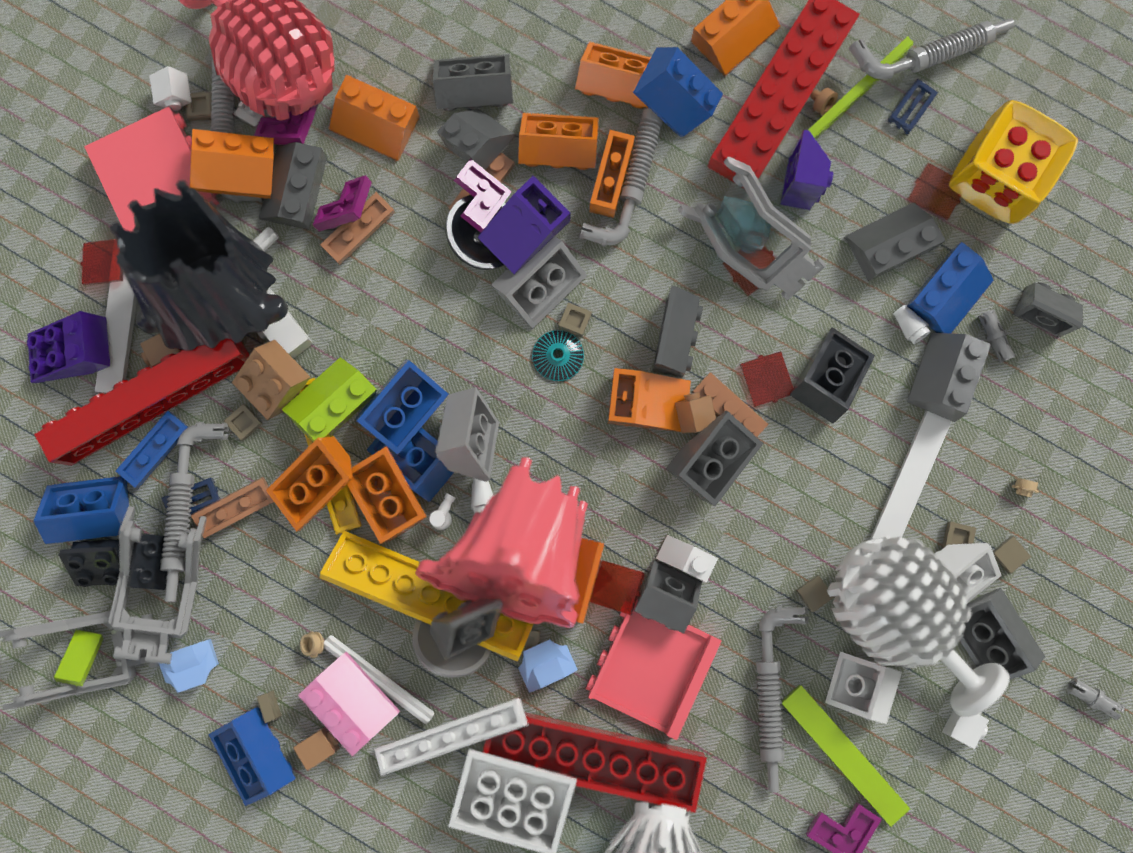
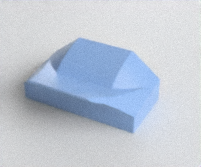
[159,639,219,693]
[518,639,578,693]

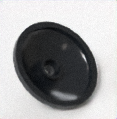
[445,195,505,270]

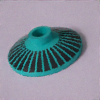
[532,330,584,381]

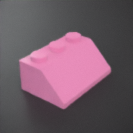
[298,652,400,756]

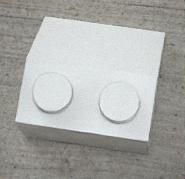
[825,652,902,724]

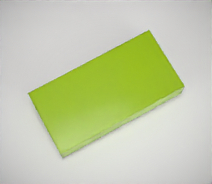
[54,630,104,687]

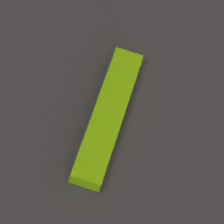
[808,36,914,139]
[782,684,910,827]

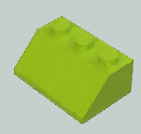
[282,357,377,442]

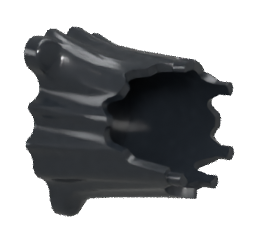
[110,180,289,351]

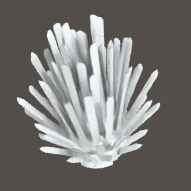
[604,802,702,853]

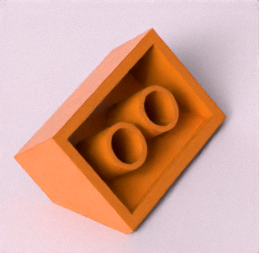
[691,0,780,77]
[575,42,651,108]
[329,74,420,161]
[518,113,598,170]
[190,129,273,199]
[266,437,352,532]
[347,447,427,544]
[573,538,604,624]

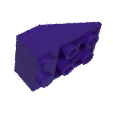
[477,176,571,275]
[27,311,110,383]

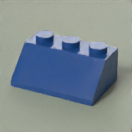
[633,47,723,137]
[907,242,994,333]
[355,359,449,455]
[34,476,129,544]
[208,707,296,806]

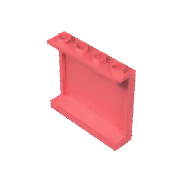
[84,106,220,232]
[585,598,722,740]

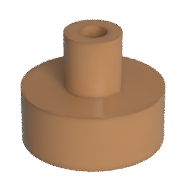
[810,88,838,116]

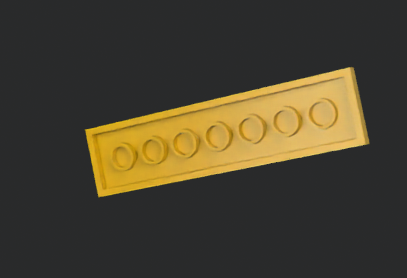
[320,530,534,662]

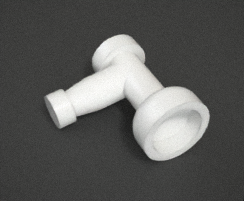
[430,493,456,530]

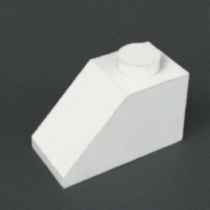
[656,535,718,583]

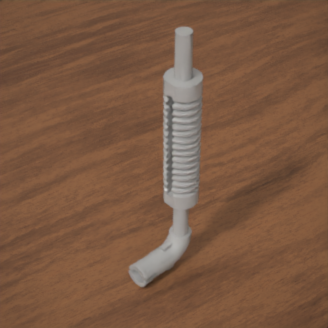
[849,18,1015,80]
[211,60,264,203]
[579,108,663,247]
[160,422,229,602]
[756,606,809,793]

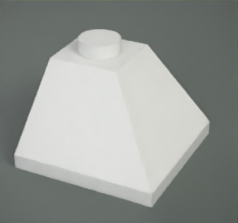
[935,543,1002,604]

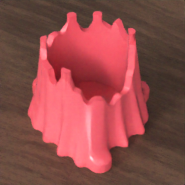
[416,457,588,628]

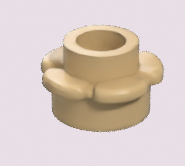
[1012,478,1039,498]
[300,631,324,658]

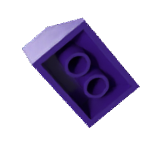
[780,130,834,210]

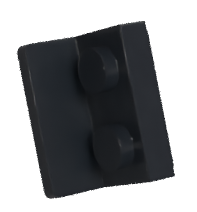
[127,533,179,590]
[59,539,120,587]

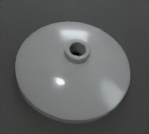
[412,619,491,678]

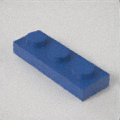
[115,411,189,488]

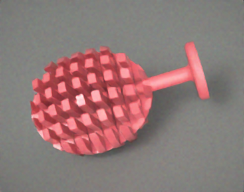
[178,0,335,121]

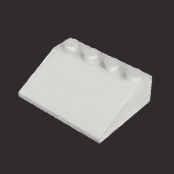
[448,749,576,853]

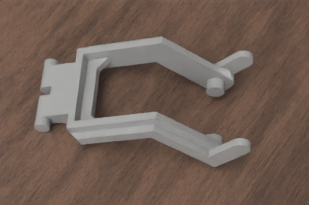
[678,157,826,300]
[109,506,207,664]
[0,611,160,710]

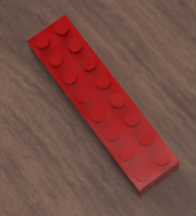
[707,0,860,189]
[34,339,250,466]
[483,705,707,813]

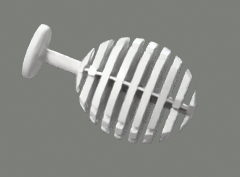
[827,536,1009,717]

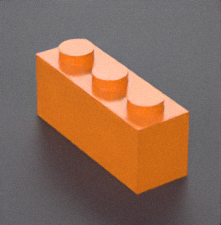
[589,130,635,218]

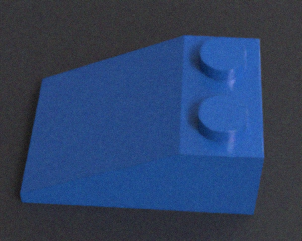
[367,427,454,502]

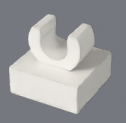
[234,101,268,129]

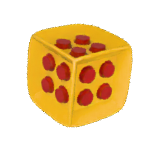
[949,100,1078,224]

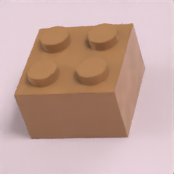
[232,340,311,420]

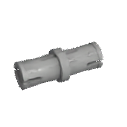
[978,309,1016,363]
[1067,678,1125,720]

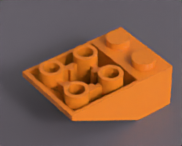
[608,368,691,432]

